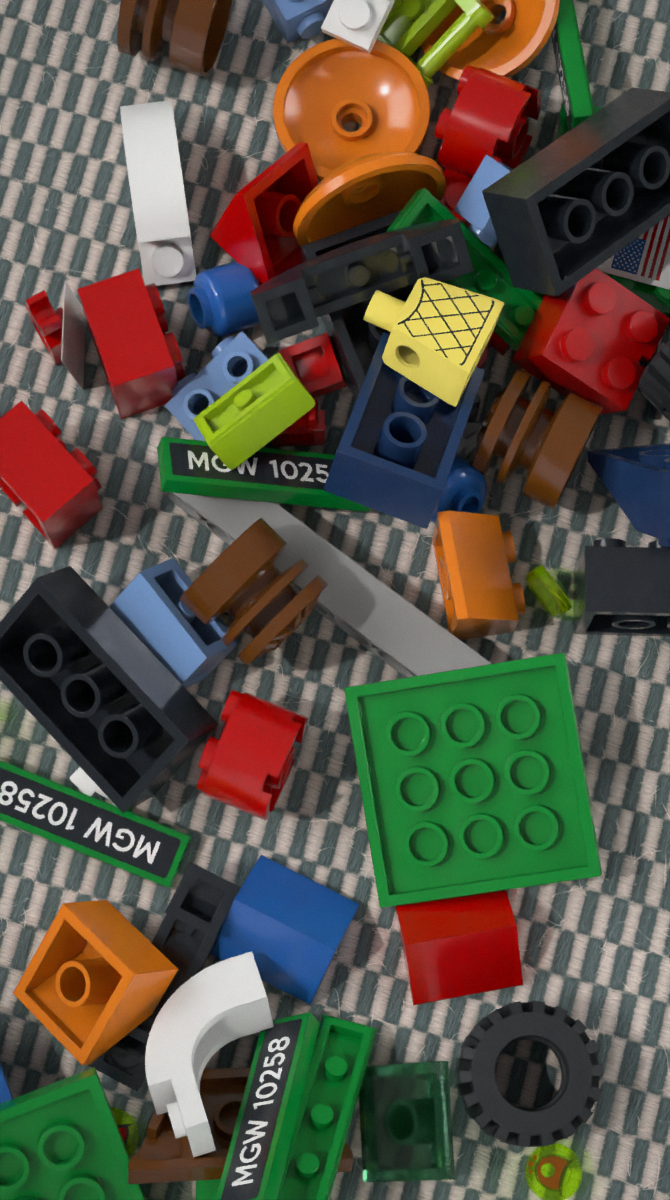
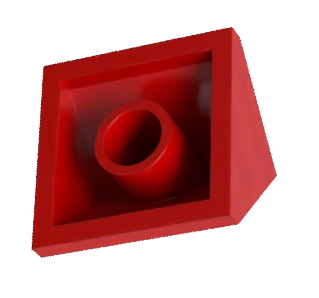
[210,142,319,285]
[395,890,523,1006]

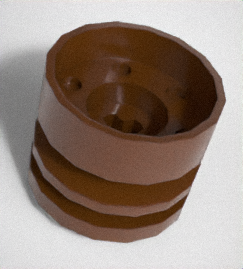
[117,0,233,78]
[472,369,603,510]
[180,518,328,666]

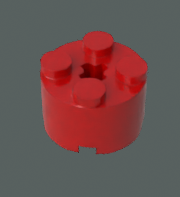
[435,65,542,178]
[196,690,308,821]

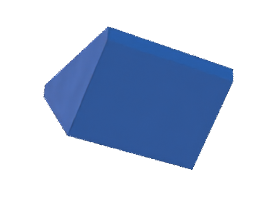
[211,855,360,1005]

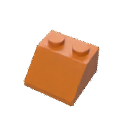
[432,510,526,640]
[13,900,178,1066]

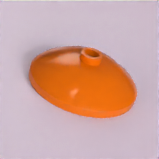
[420,0,560,81]
[273,38,430,181]
[293,152,446,247]

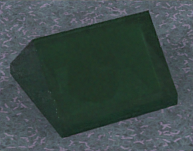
[359,1061,455,1182]

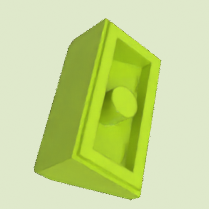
[193,352,316,470]

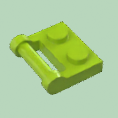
[377,0,494,89]

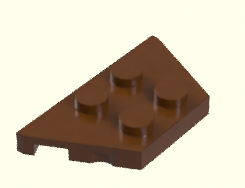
[128,1067,353,1184]

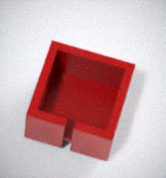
[77,268,186,419]
[512,268,670,415]
[0,400,103,549]

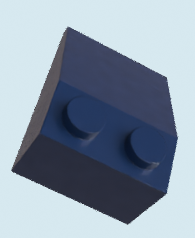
[323,332,485,529]
[587,443,670,547]

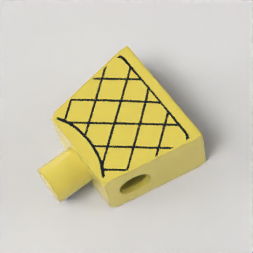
[363,277,505,407]

